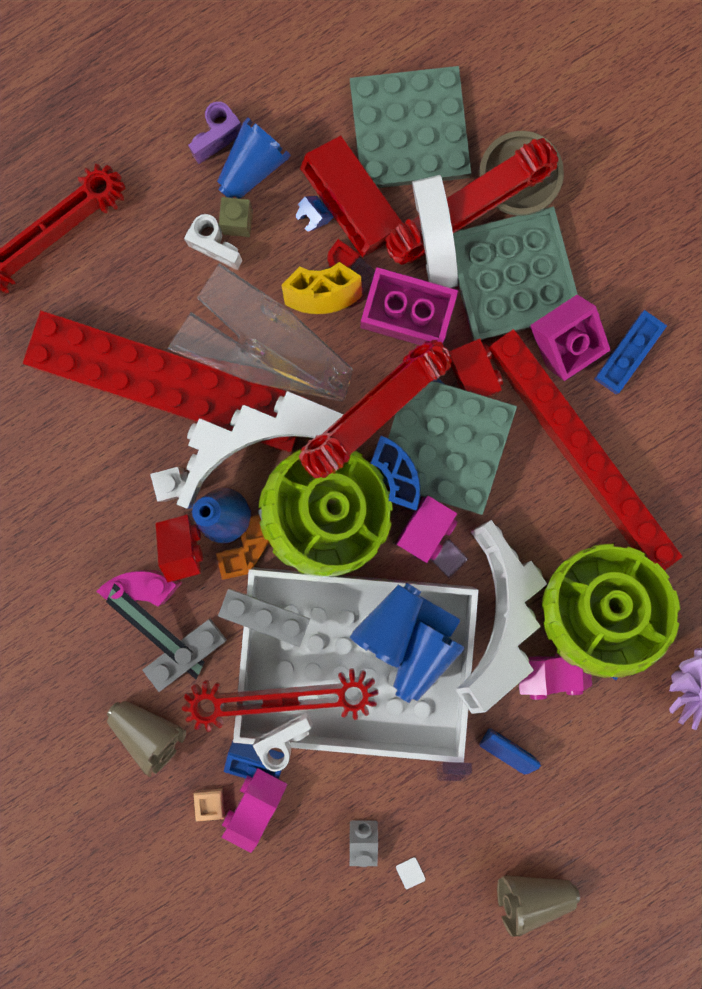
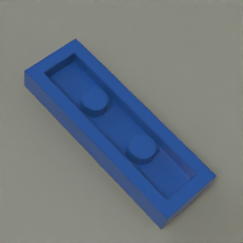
[594,310,667,395]

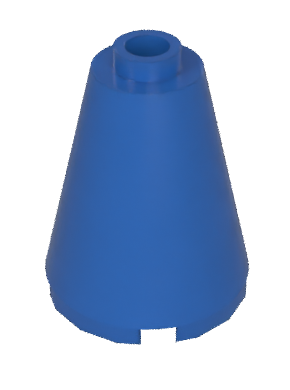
[217,117,291,199]
[192,488,251,543]
[350,582,423,668]
[393,619,465,703]

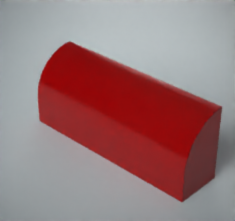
[300,135,403,258]

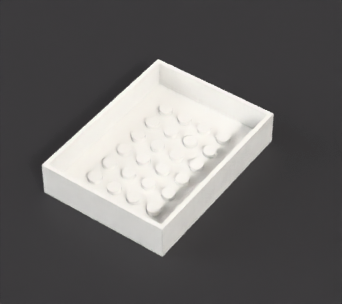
[233,567,478,763]

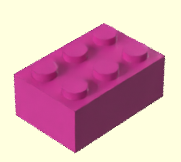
[360,267,458,345]

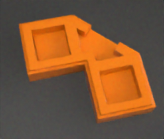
[216,515,269,580]

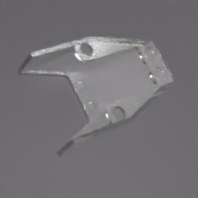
[167,263,353,402]

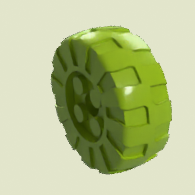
[258,450,393,577]
[542,544,680,678]

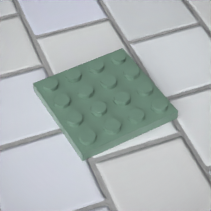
[350,66,471,188]
[453,206,578,341]
[379,381,517,515]

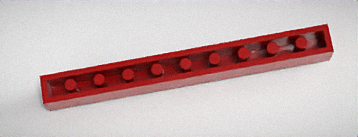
[489,329,683,570]

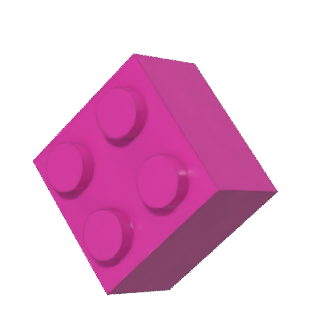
[530,295,610,381]
[395,495,458,563]

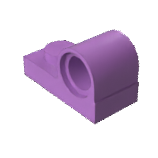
[188,102,241,164]

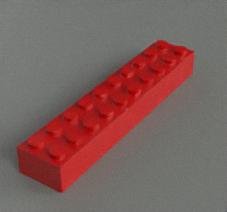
[22,310,309,454]

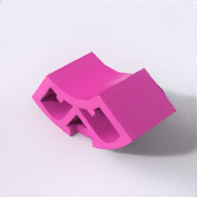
[96,570,182,607]
[519,653,592,700]
[221,769,287,853]

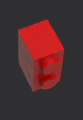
[449,339,503,398]
[155,514,203,583]

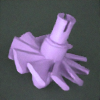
[669,648,702,730]

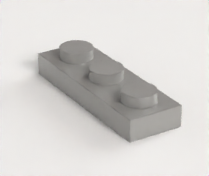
[218,588,311,647]
[142,618,227,692]

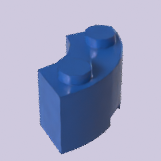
[371,436,421,510]

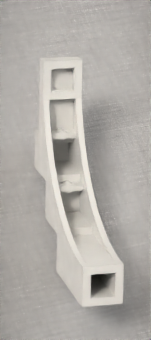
[176,391,344,509]
[455,520,547,714]

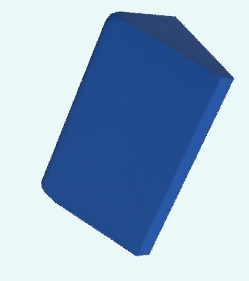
[417,595,460,637]
[479,728,541,775]
[223,741,284,779]

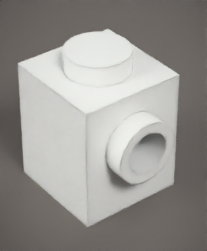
[150,467,189,502]

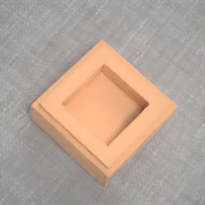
[193,788,225,821]

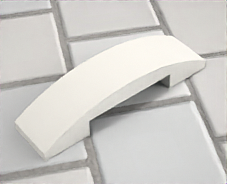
[412,175,458,288]

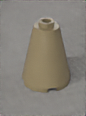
[107,701,187,777]
[497,875,580,937]

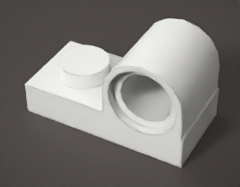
[184,214,242,270]
[253,713,313,771]

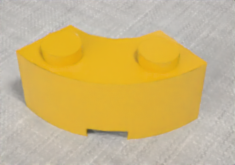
[281,262,362,314]

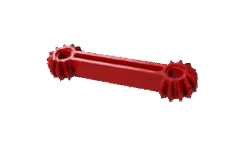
[385,138,559,265]
[0,163,126,293]
[299,340,452,479]
[182,668,379,732]

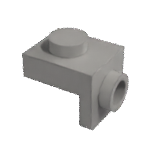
[349,820,378,867]

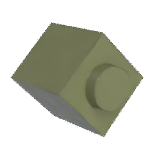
[219,197,253,237]

